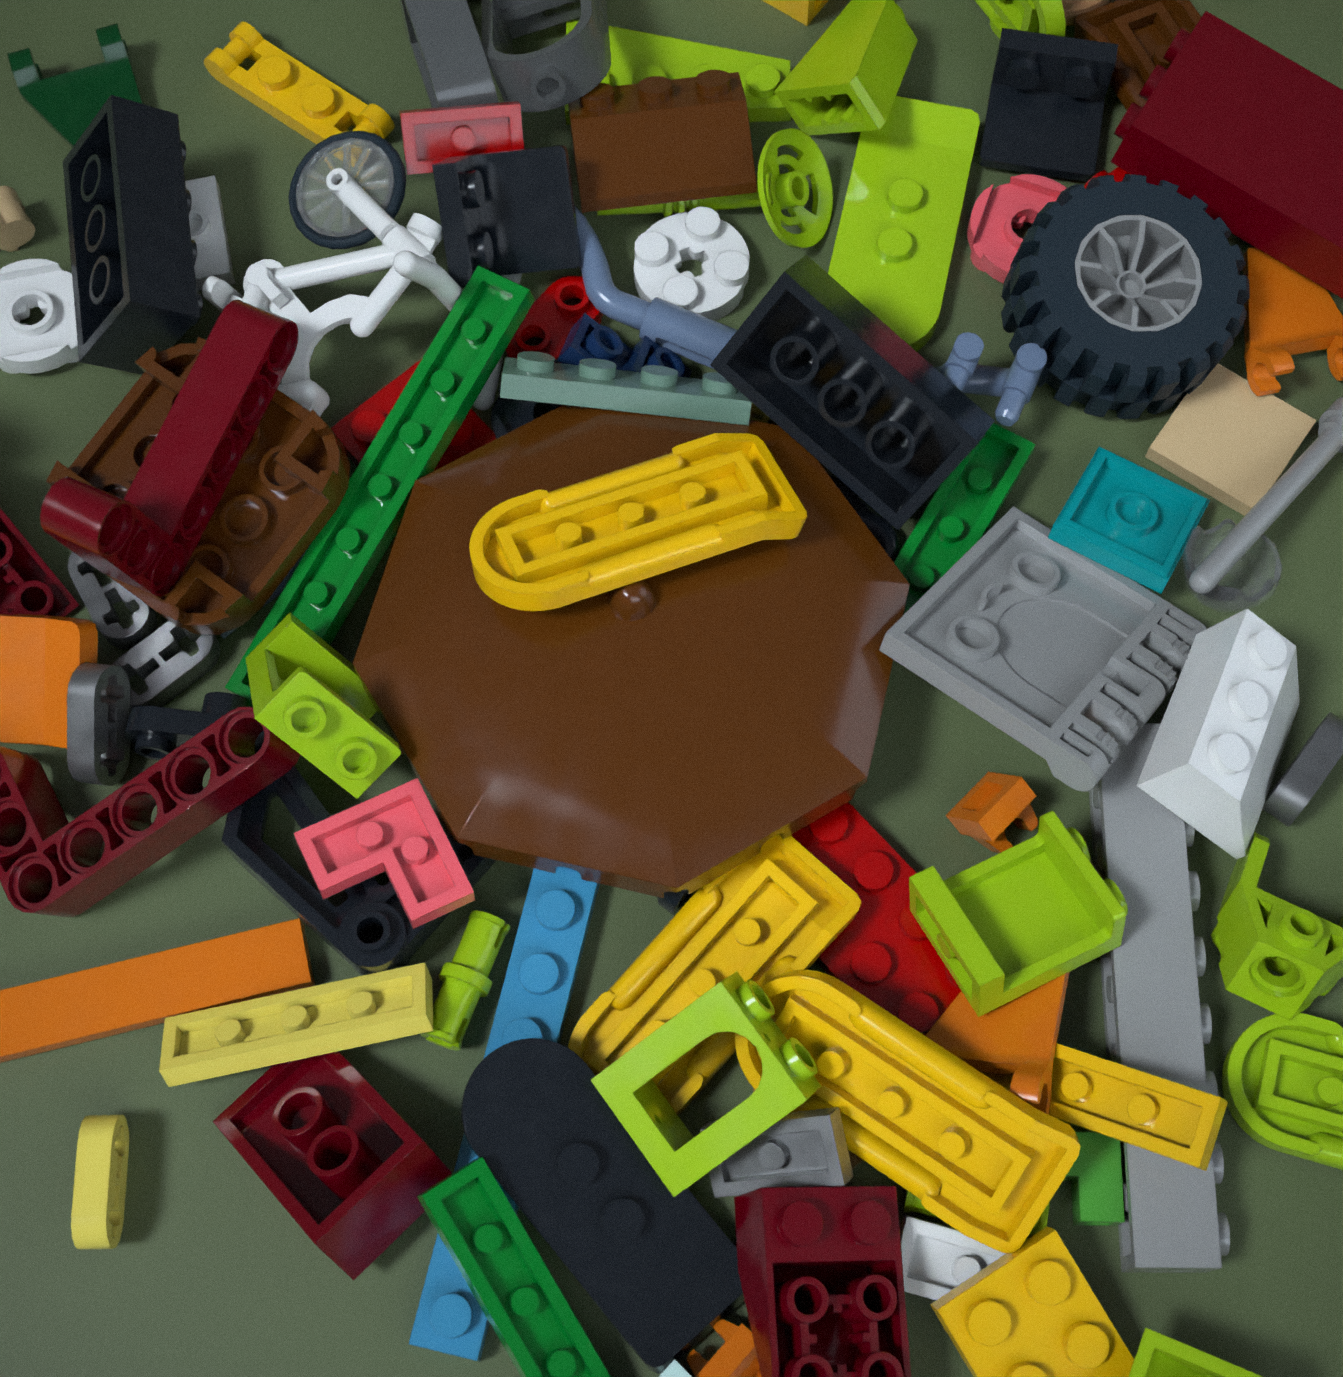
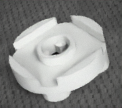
[633,207,750,321]
[0,259,79,374]

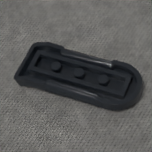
[461,1038,744,1374]

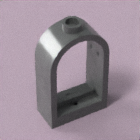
[399,0,499,108]
[482,0,611,112]

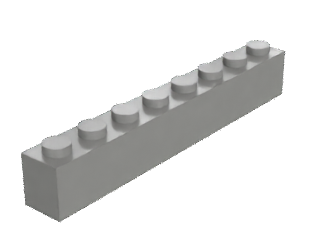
[1089,723,1230,1273]

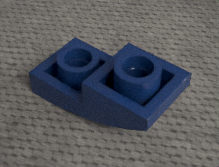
[557,313,692,378]

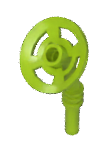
[597,128,833,249]

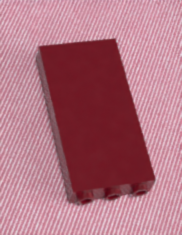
[1111,11,1343,299]

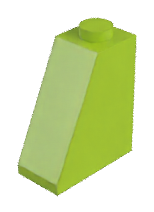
[774,0,918,136]

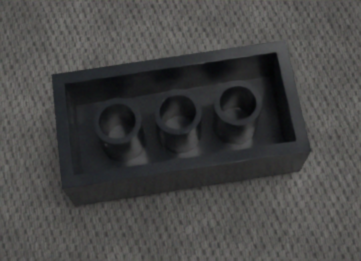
[63,95,203,375]
[710,255,995,530]

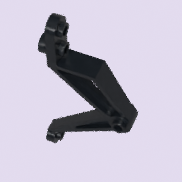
[124,692,497,975]

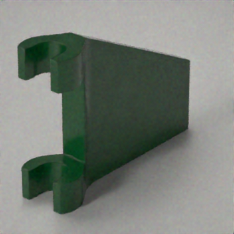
[7,23,143,148]

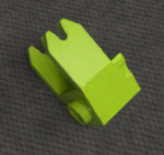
[1211,832,1343,1020]

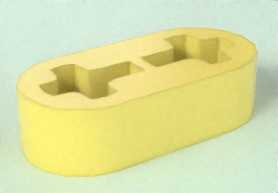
[71,1114,129,1250]

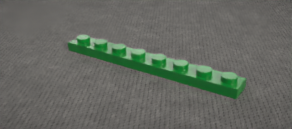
[225,266,535,701]

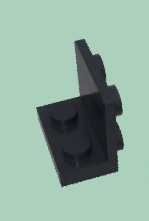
[979,28,1118,182]
[432,145,581,288]

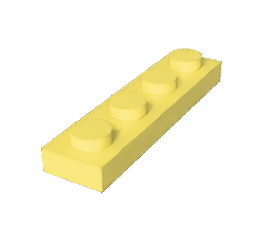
[159,962,433,1087]

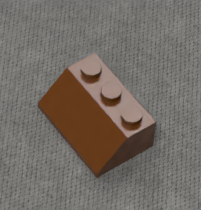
[568,70,757,213]

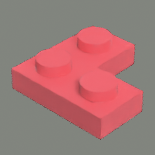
[293,778,475,929]

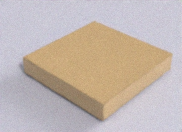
[1145,364,1316,516]

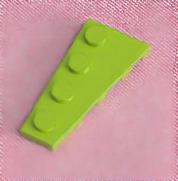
[565,19,791,125]

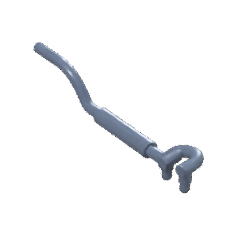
[575,206,1047,426]

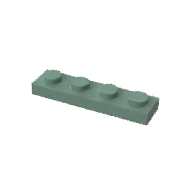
[500,351,752,426]

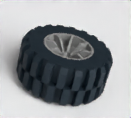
[1001,174,1250,419]

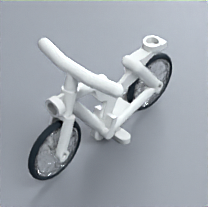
[202,131,463,417]

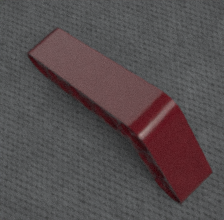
[40,300,299,597]
[0,707,300,917]

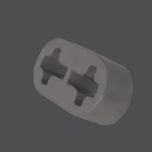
[67,552,157,650]
[112,621,220,710]
[67,662,130,786]
[1262,712,1343,827]

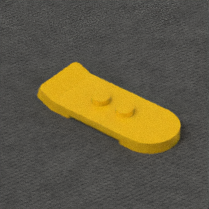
[469,433,807,611]
[568,834,861,1115]
[735,970,1081,1253]

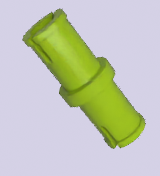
[420,910,510,1051]

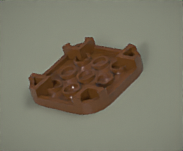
[46,337,350,635]

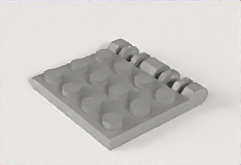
[879,506,1207,792]

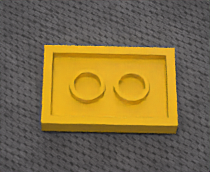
[930,1226,1134,1377]

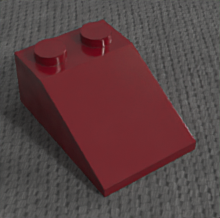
[212,1051,452,1281]

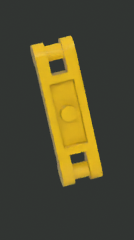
[203,21,395,168]

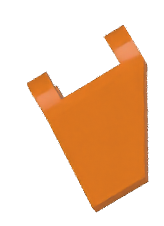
[1243,247,1343,396]
[926,972,1070,1115]

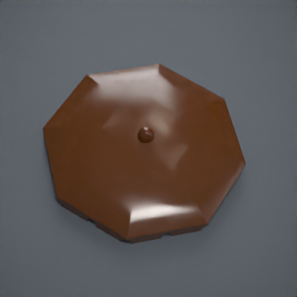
[353,405,910,898]

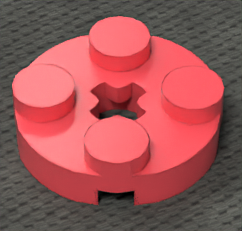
[967,174,1067,284]

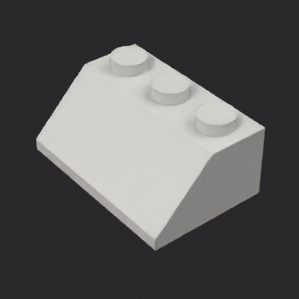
[1136,608,1300,860]

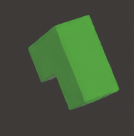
[1063,1132,1125,1226]

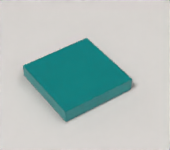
[1048,447,1210,594]

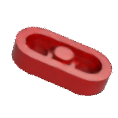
[505,276,603,360]

